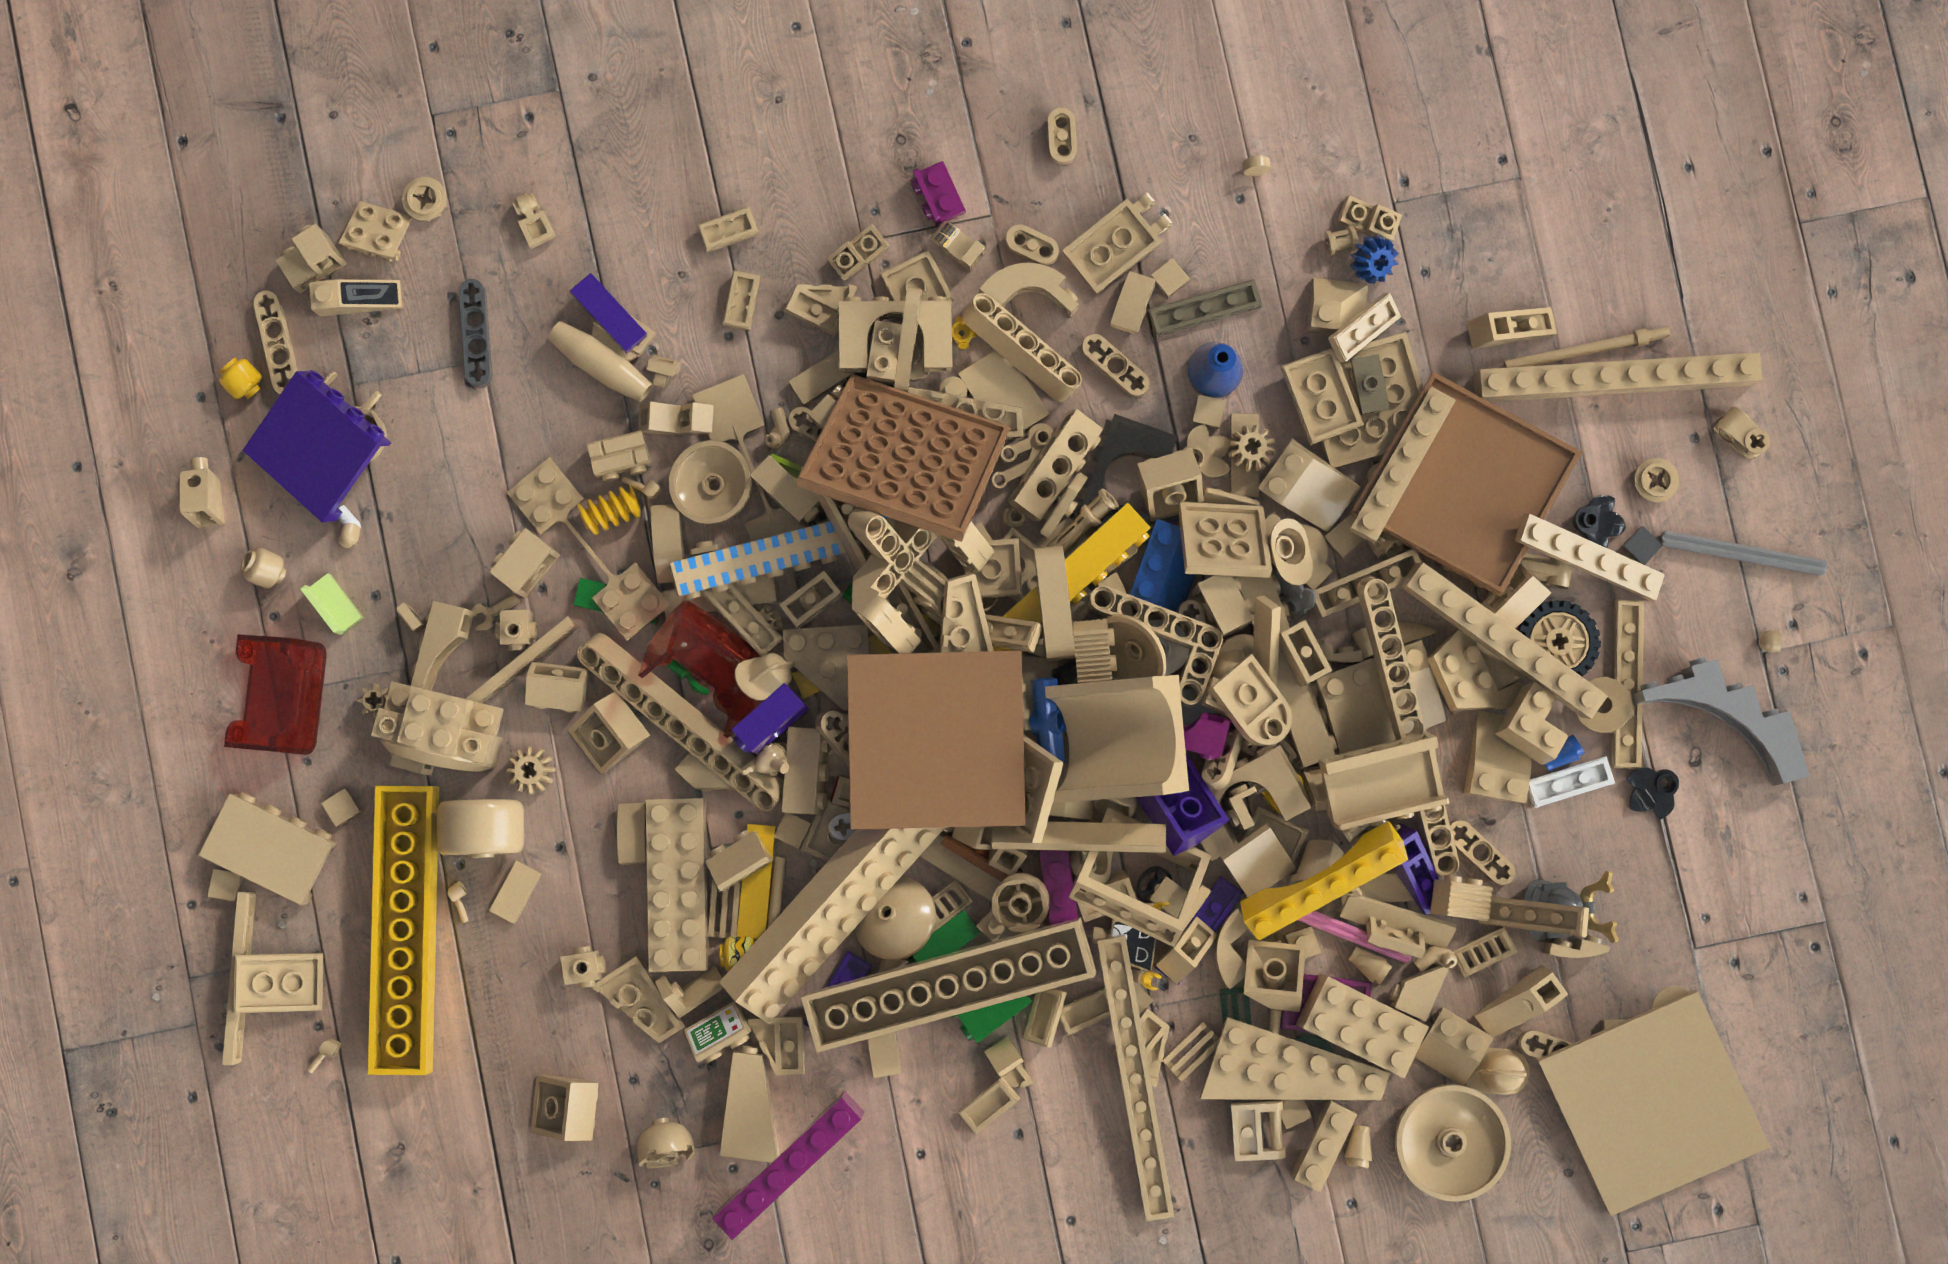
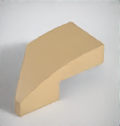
[674,753,734,792]

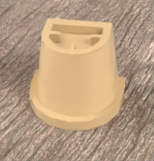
[1290,840,1362,899]

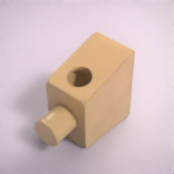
[180,457,225,528]

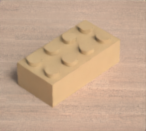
[1295,973,1429,1079]

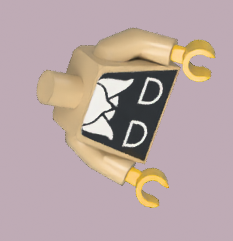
[1091,902,1171,991]

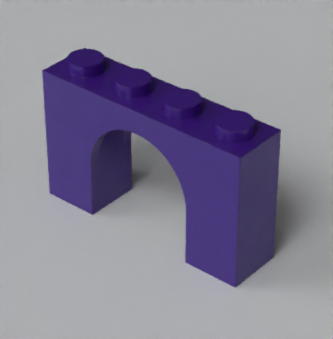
[732,683,810,754]

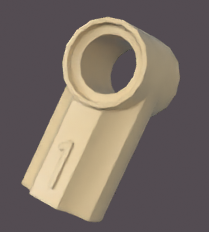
[1519,553,1573,589]

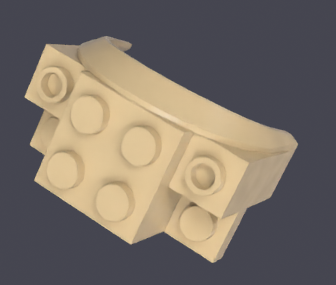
[371,681,504,772]

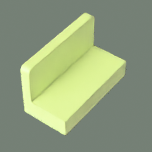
[300,573,364,635]

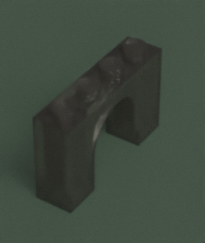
[1073,414,1178,530]

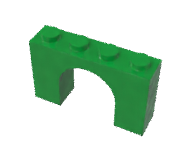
[908,909,1032,1043]

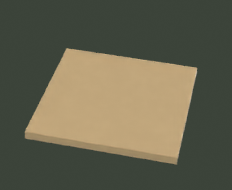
[1537,990,1770,1216]

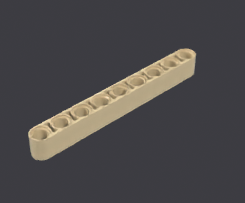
[577,633,784,811]

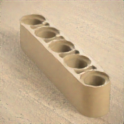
[962,293,1082,402]

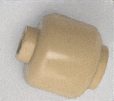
[240,547,286,589]

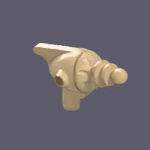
[741,740,789,776]

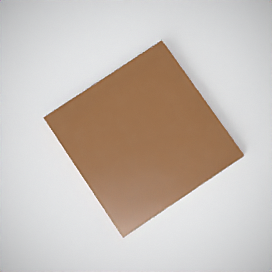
[1351,371,1583,597]
[847,651,1026,830]

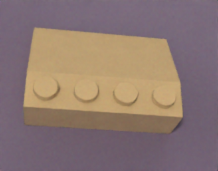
[1314,640,1446,754]

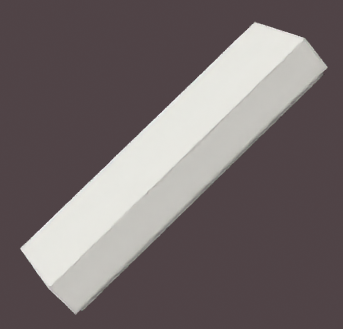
[1528,756,1615,808]

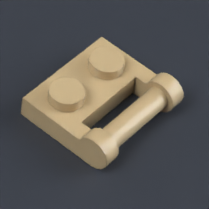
[1231,1100,1286,1161]

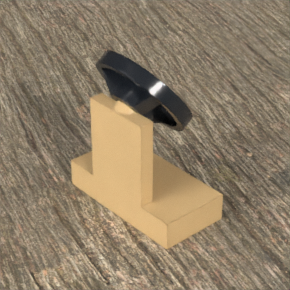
[1136,866,1211,933]

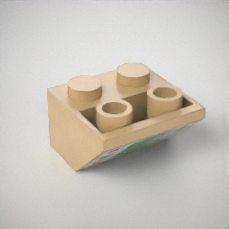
[684,1001,752,1064]

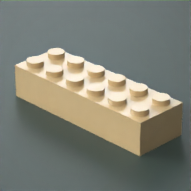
[646,798,710,972]

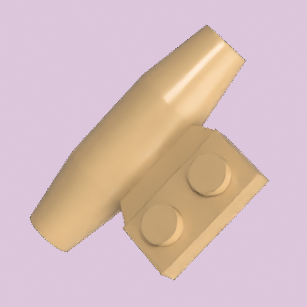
[548,314,656,402]

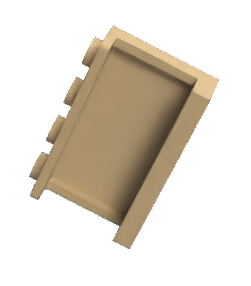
[1318,733,1449,833]
[199,791,337,905]

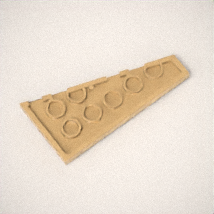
[939,573,994,653]
[1200,1016,1390,1100]

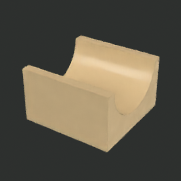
[1045,675,1189,803]

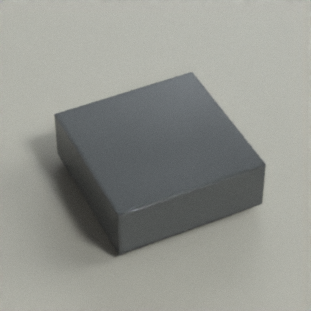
[1622,526,1663,565]

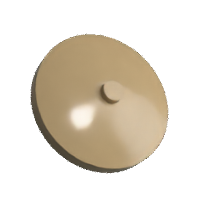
[1395,1084,1511,1202]

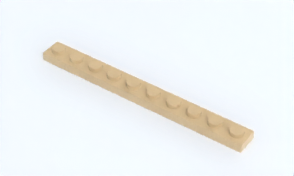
[1097,934,1175,1222]

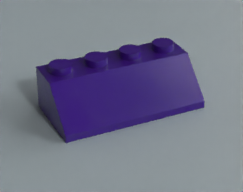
[1136,754,1229,856]

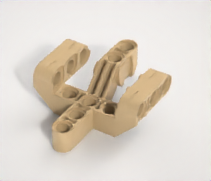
[848,507,995,654]

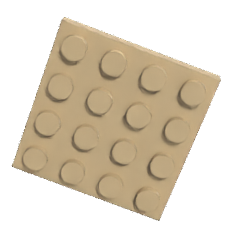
[1321,332,1423,469]

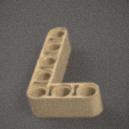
[1088,586,1223,707]

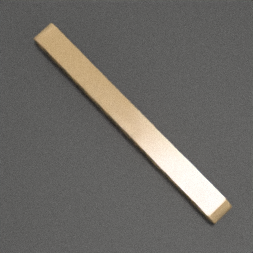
[1357,576,1459,877]

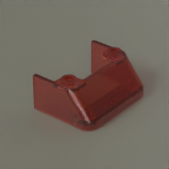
[638,600,761,738]

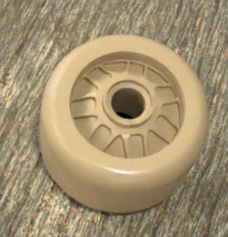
[437,799,524,858]

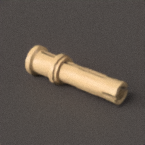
[1045,488,1119,552]

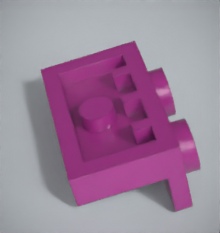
[910,161,966,226]

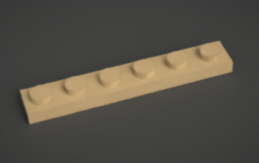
[1350,387,1456,544]
[1515,514,1665,600]

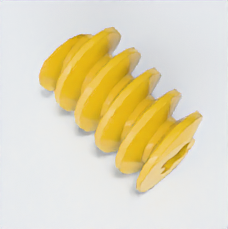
[577,483,641,535]

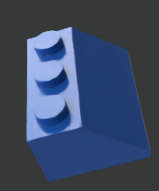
[1129,519,1196,612]

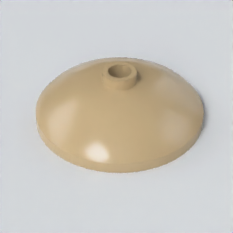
[669,440,752,525]
[1106,614,1166,680]
[854,876,936,961]

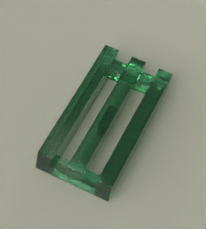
[1219,986,1252,1025]

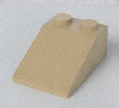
[1258,439,1361,533]
[1463,711,1532,804]

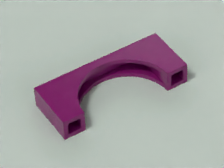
[713,1091,864,1240]

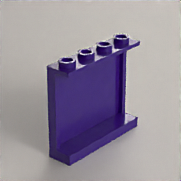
[242,370,391,523]

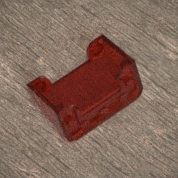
[224,634,327,755]

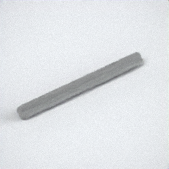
[1660,531,1827,576]

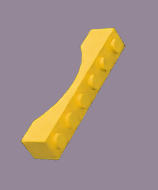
[1240,821,1408,941]

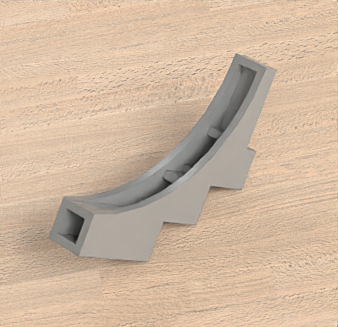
[1632,657,1810,786]

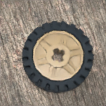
[1517,600,1601,676]

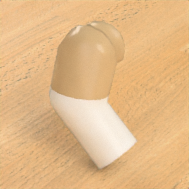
[338,505,361,548]

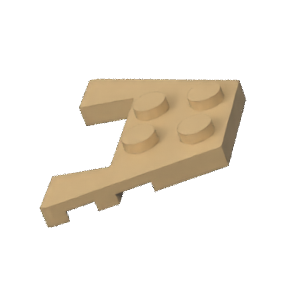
[1427,629,1522,711]

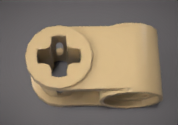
[1713,407,1770,459]

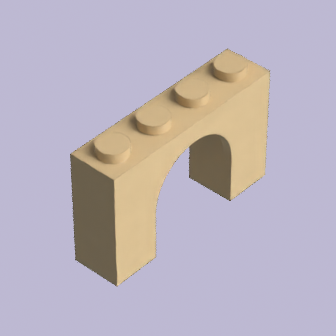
[839,296,952,373]
[750,394,836,525]
[1201,745,1313,861]

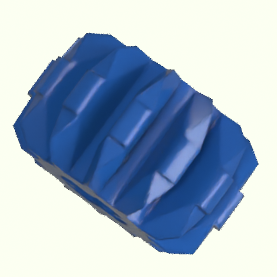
[1350,235,1399,284]

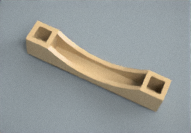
[390,601,473,776]

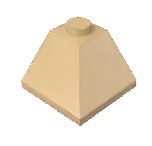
[1306,277,1368,336]
[1244,940,1306,1012]

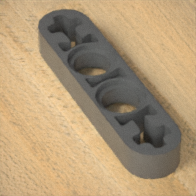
[459,279,493,388]

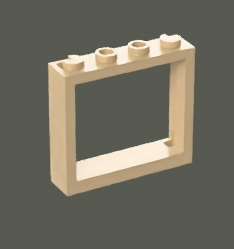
[1068,807,1212,947]

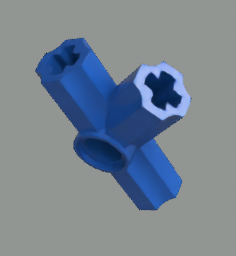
[1030,677,1066,764]

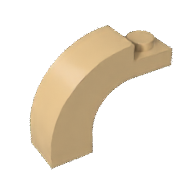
[979,263,1079,318]

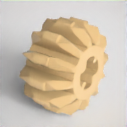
[1227,424,1276,472]
[506,746,556,795]

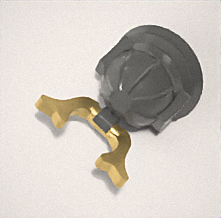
[1524,871,1619,943]

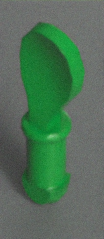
[661,654,710,695]

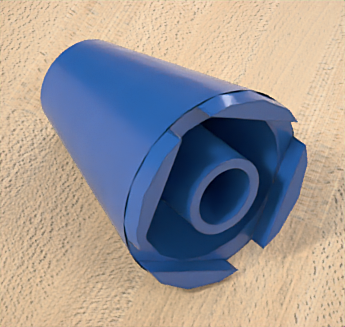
[1188,342,1243,398]

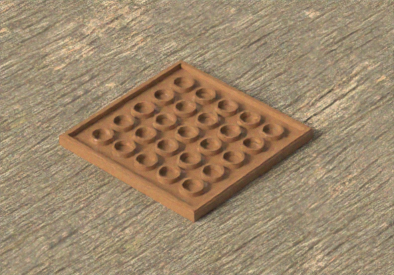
[796,374,1010,542]

